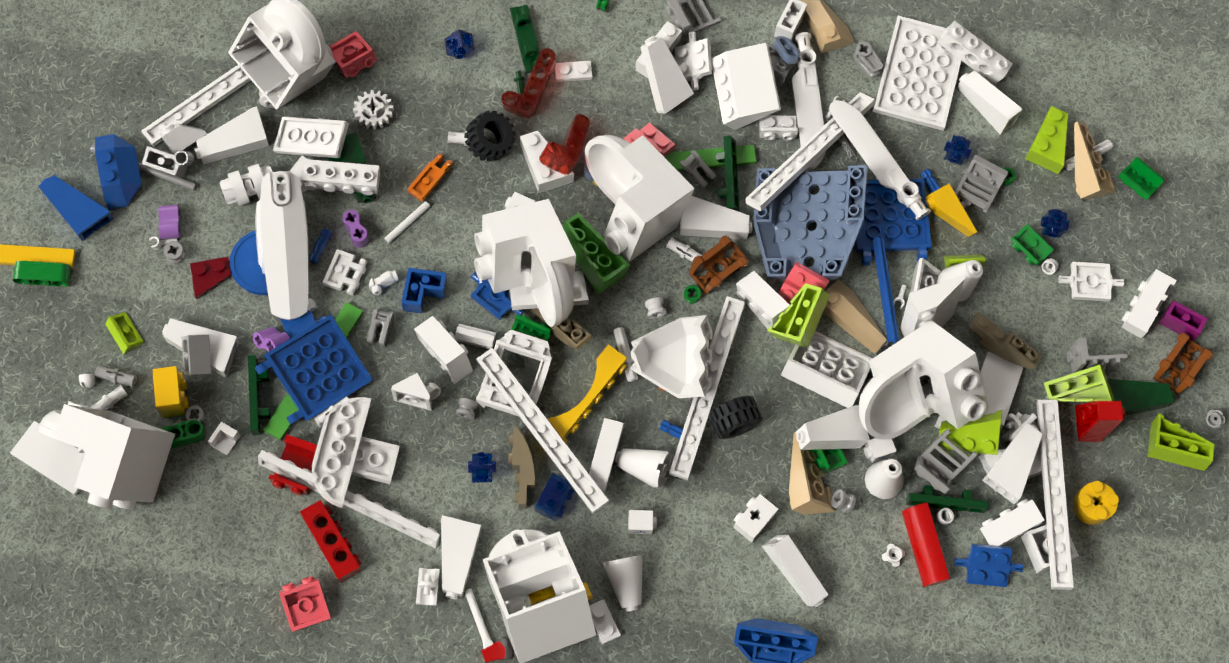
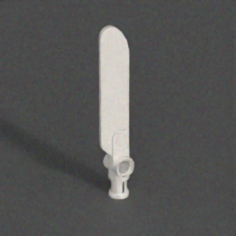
[792,32,826,169]
[829,100,931,220]

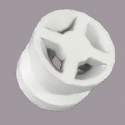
[645,297,666,319]

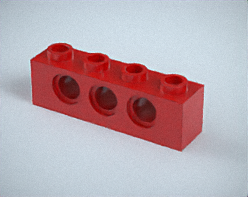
[300,500,362,583]

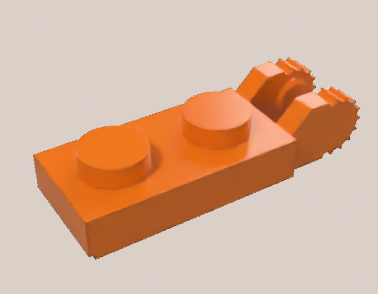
[407,153,453,202]

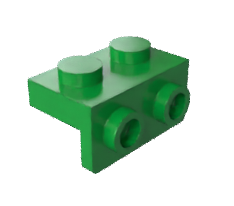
[1118,157,1165,200]
[1010,224,1054,266]
[511,315,551,341]
[811,449,847,474]

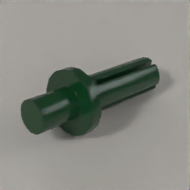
[514,71,525,98]

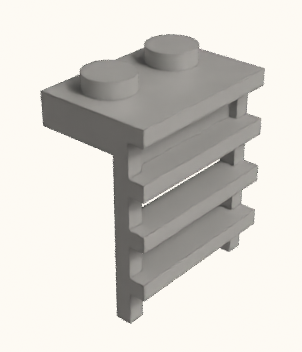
[665,0,721,39]
[955,155,1008,213]
[1067,338,1127,374]
[914,428,978,494]

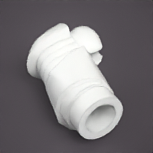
[369,270,399,295]

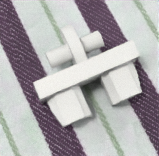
[1002,412,1039,441]
[416,568,440,606]

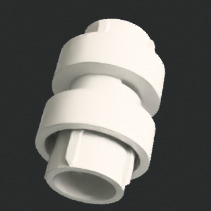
[220,164,272,206]

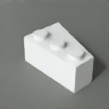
[1121,269,1177,338]
[736,271,789,339]

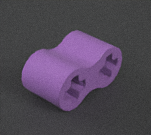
[158,205,181,240]
[343,210,369,248]
[253,327,290,352]

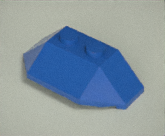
[95,134,142,210]
[734,618,818,663]

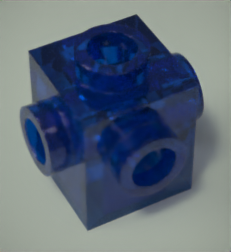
[444,29,475,59]
[944,135,972,165]
[1040,209,1069,238]
[468,452,496,483]

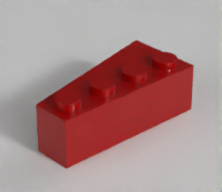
[1075,401,1125,442]

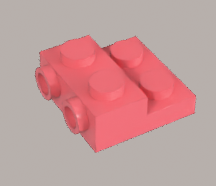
[329,31,377,78]
[623,123,675,157]
[778,261,830,304]
[279,576,331,632]

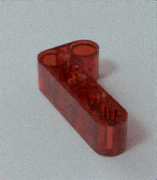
[501,48,556,119]
[539,114,590,175]

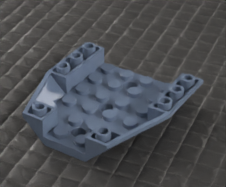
[753,165,868,281]

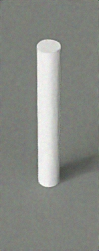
[384,201,430,244]

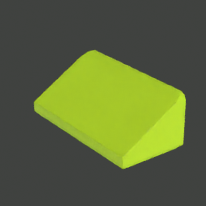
[944,254,986,268]
[105,312,144,354]

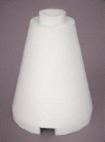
[937,260,983,302]
[615,448,672,490]
[865,459,904,499]
[603,555,643,612]

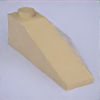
[1074,121,1116,199]
[823,280,887,354]
[789,432,835,515]

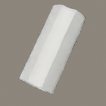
[455,324,496,349]

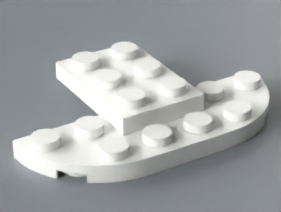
[312,397,400,508]

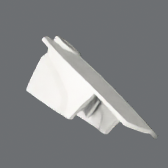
[255,171,309,320]

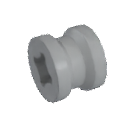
[163,241,185,264]
[456,398,478,420]
[831,489,856,513]

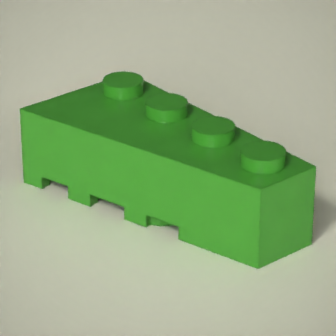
[563,213,630,295]

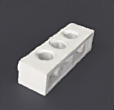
[937,21,1013,85]

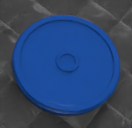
[229,230,268,295]

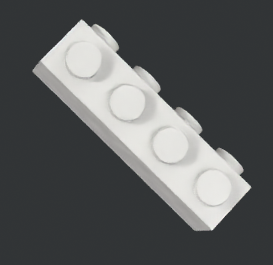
[300,159,380,195]

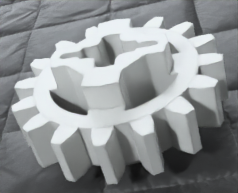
[353,90,394,130]

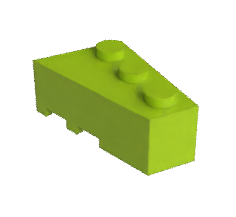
[1025,106,1068,174]
[767,283,830,348]
[1044,365,1115,402]
[939,410,1002,455]
[1147,413,1214,471]

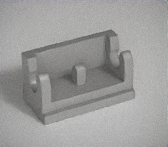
[181,334,211,376]

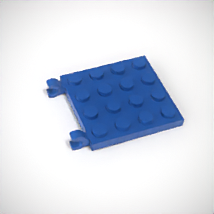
[855,179,932,265]
[255,315,373,425]

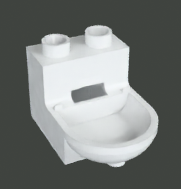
[228,0,336,110]
[585,135,695,262]
[474,199,582,327]
[859,320,988,440]
[37,401,175,510]
[483,529,596,663]

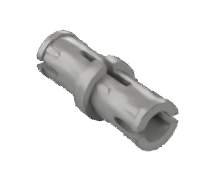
[95,365,137,387]

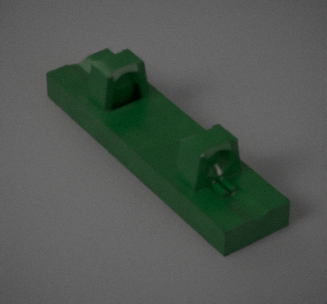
[510,5,543,74]
[716,135,740,212]
[248,355,271,436]
[906,485,988,513]

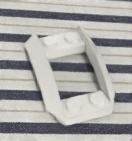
[476,330,552,416]

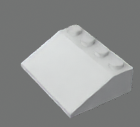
[711,43,781,130]
[900,275,965,337]
[781,331,873,408]

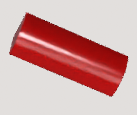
[902,502,950,587]

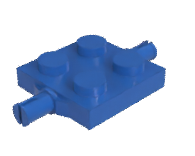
[470,271,525,320]
[954,543,1023,587]

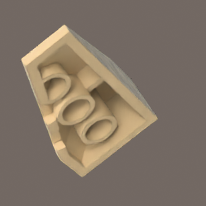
[799,0,855,54]

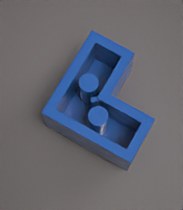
[402,268,447,314]

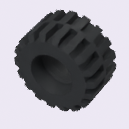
[464,110,516,162]
[709,396,763,439]

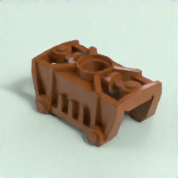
[689,235,750,294]
[1153,332,1213,395]

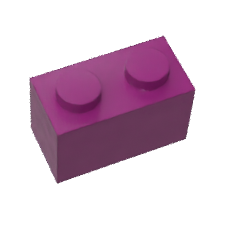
[1159,300,1207,341]

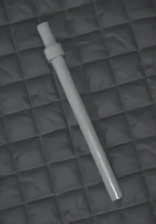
[90,144,197,190]

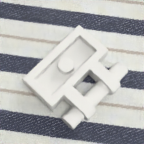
[322,249,368,295]

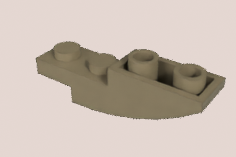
[531,308,592,349]
[968,312,1042,369]
[508,427,535,509]

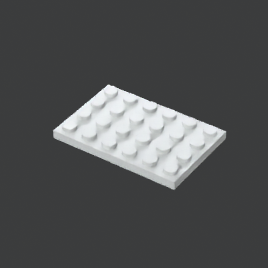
[873,16,961,131]

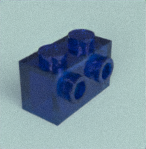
[535,472,575,522]

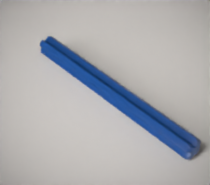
[872,237,899,344]

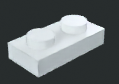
[554,61,592,82]
[589,599,621,645]

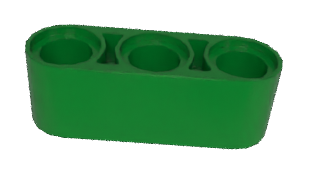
[12,261,71,287]
[160,420,206,449]

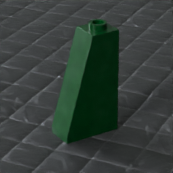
[326,132,376,203]
[1107,378,1175,416]

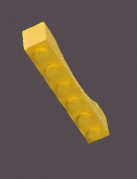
[547,344,627,444]

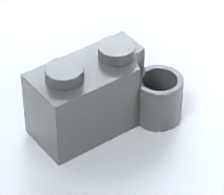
[142,146,194,177]

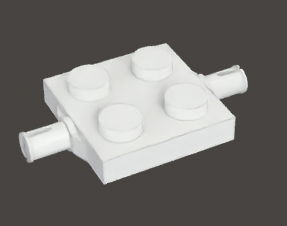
[675,32,712,91]
[1058,262,1124,301]

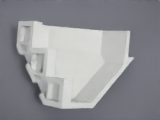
[630,315,712,398]

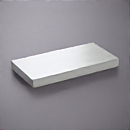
[273,117,349,158]
[509,271,589,310]
[980,352,1023,429]
[10,421,85,496]

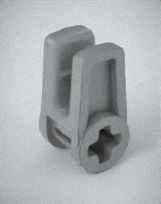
[853,41,883,78]
[679,150,716,188]
[367,308,394,347]

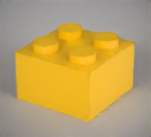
[152,366,189,418]

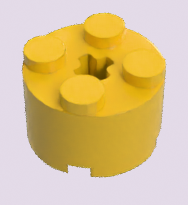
[1073,481,1119,525]

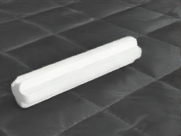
[1064,140,1113,171]
[613,327,638,382]

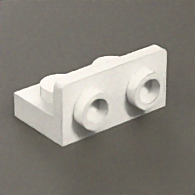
[759,115,798,141]

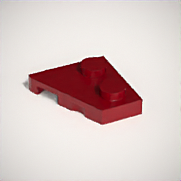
[190,257,232,299]

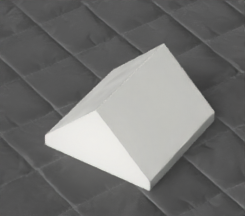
[910,258,941,293]
[391,373,432,411]

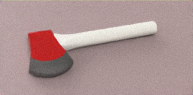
[464,588,513,663]

